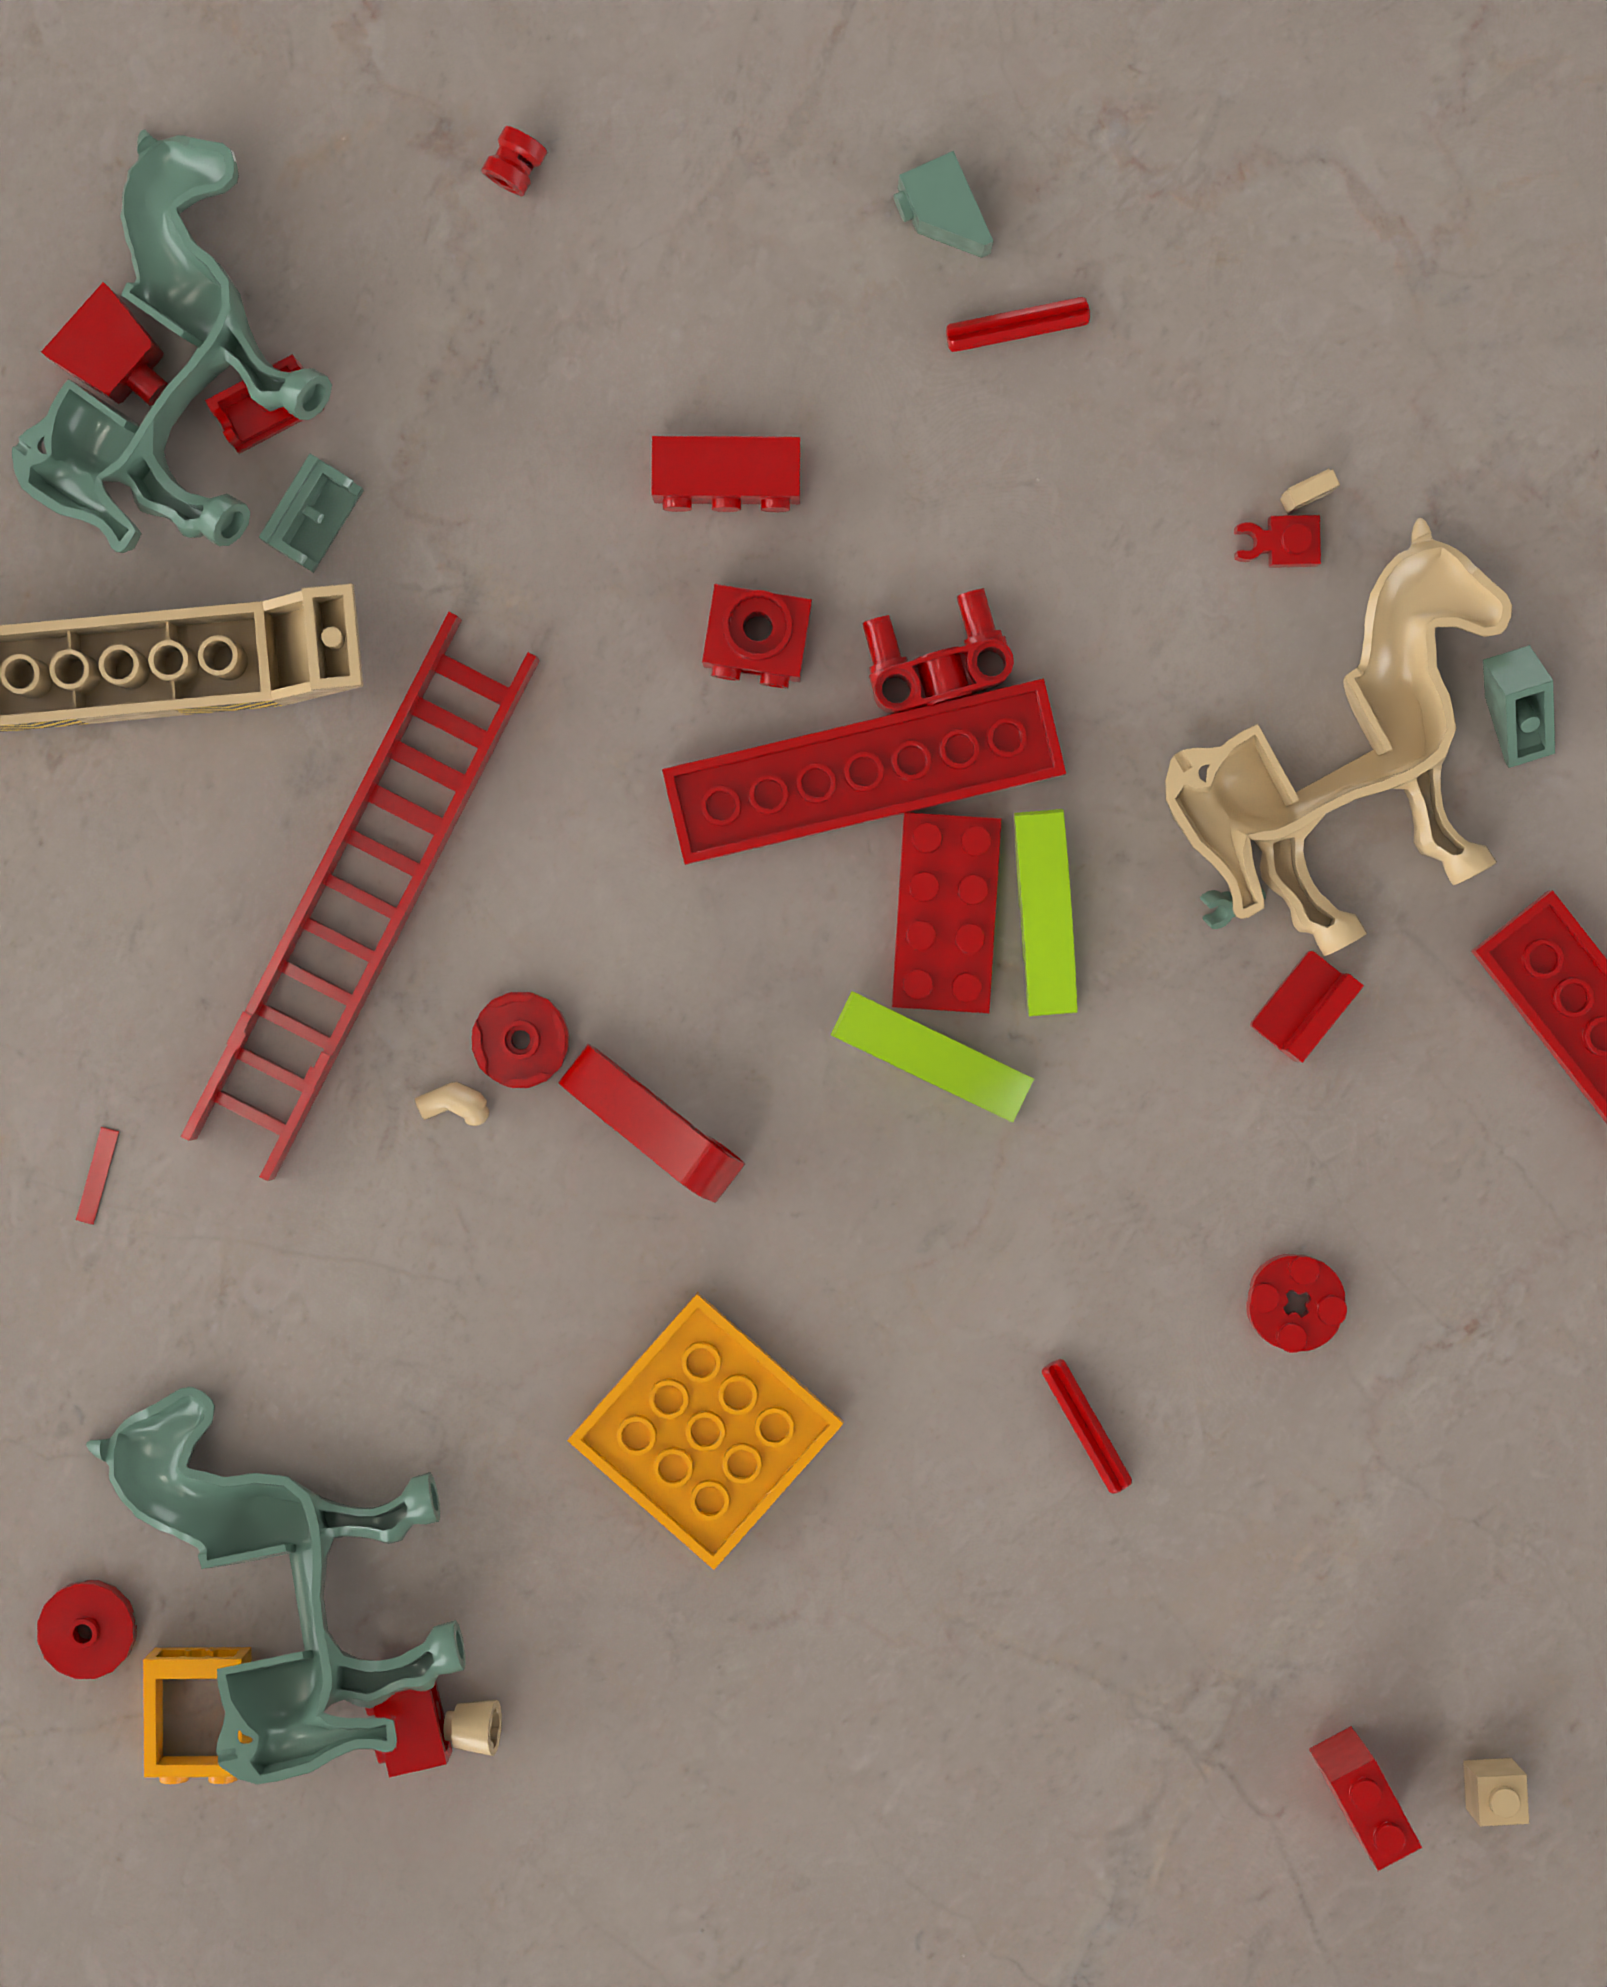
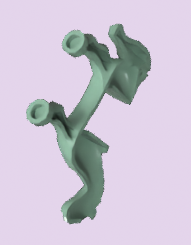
[12,129,332,553]
[86,1387,466,1785]

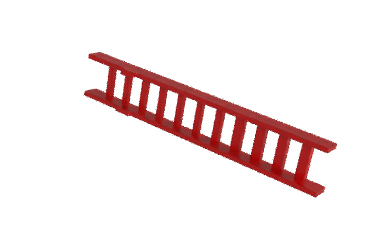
[180,612,540,1181]

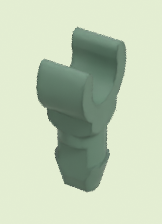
[1200,888,1266,929]

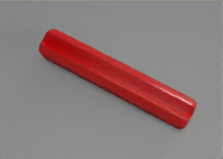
[946,297,1090,352]
[1042,1359,1132,1494]

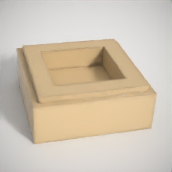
[1280,469,1340,514]

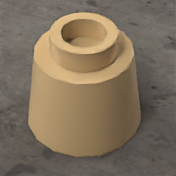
[444,1700,502,1756]

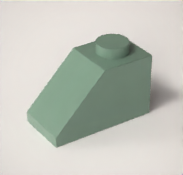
[893,151,994,258]
[1483,645,1555,768]

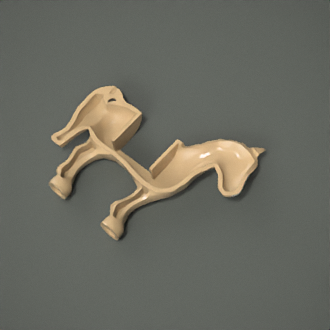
[1165,518,1512,956]

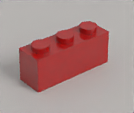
[651,436,800,512]

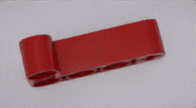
[558,1044,745,1203]

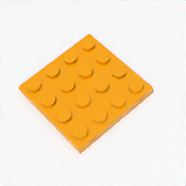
[567,1292,844,1570]

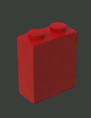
[1309,1726,1423,1871]

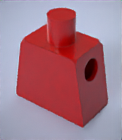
[41,282,168,406]

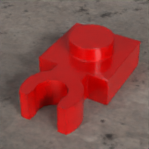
[1234,515,1321,568]

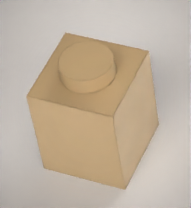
[1463,1758,1529,1827]

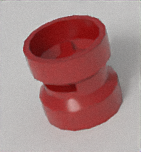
[481,126,548,196]

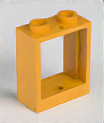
[143,1647,252,1784]

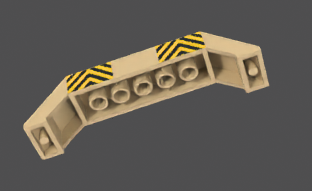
[0,584,363,732]

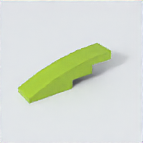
[1014,809,1078,1016]
[830,991,1034,1123]

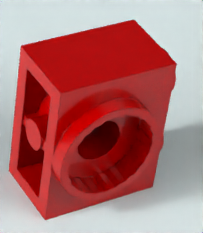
[702,584,812,689]

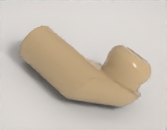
[415,1082,489,1126]

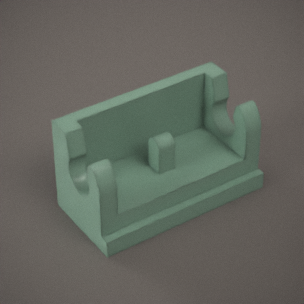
[258,453,364,573]

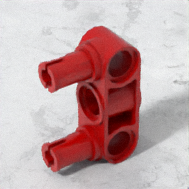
[862,588,1014,714]

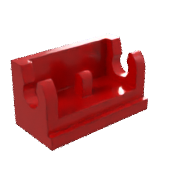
[205,354,325,454]

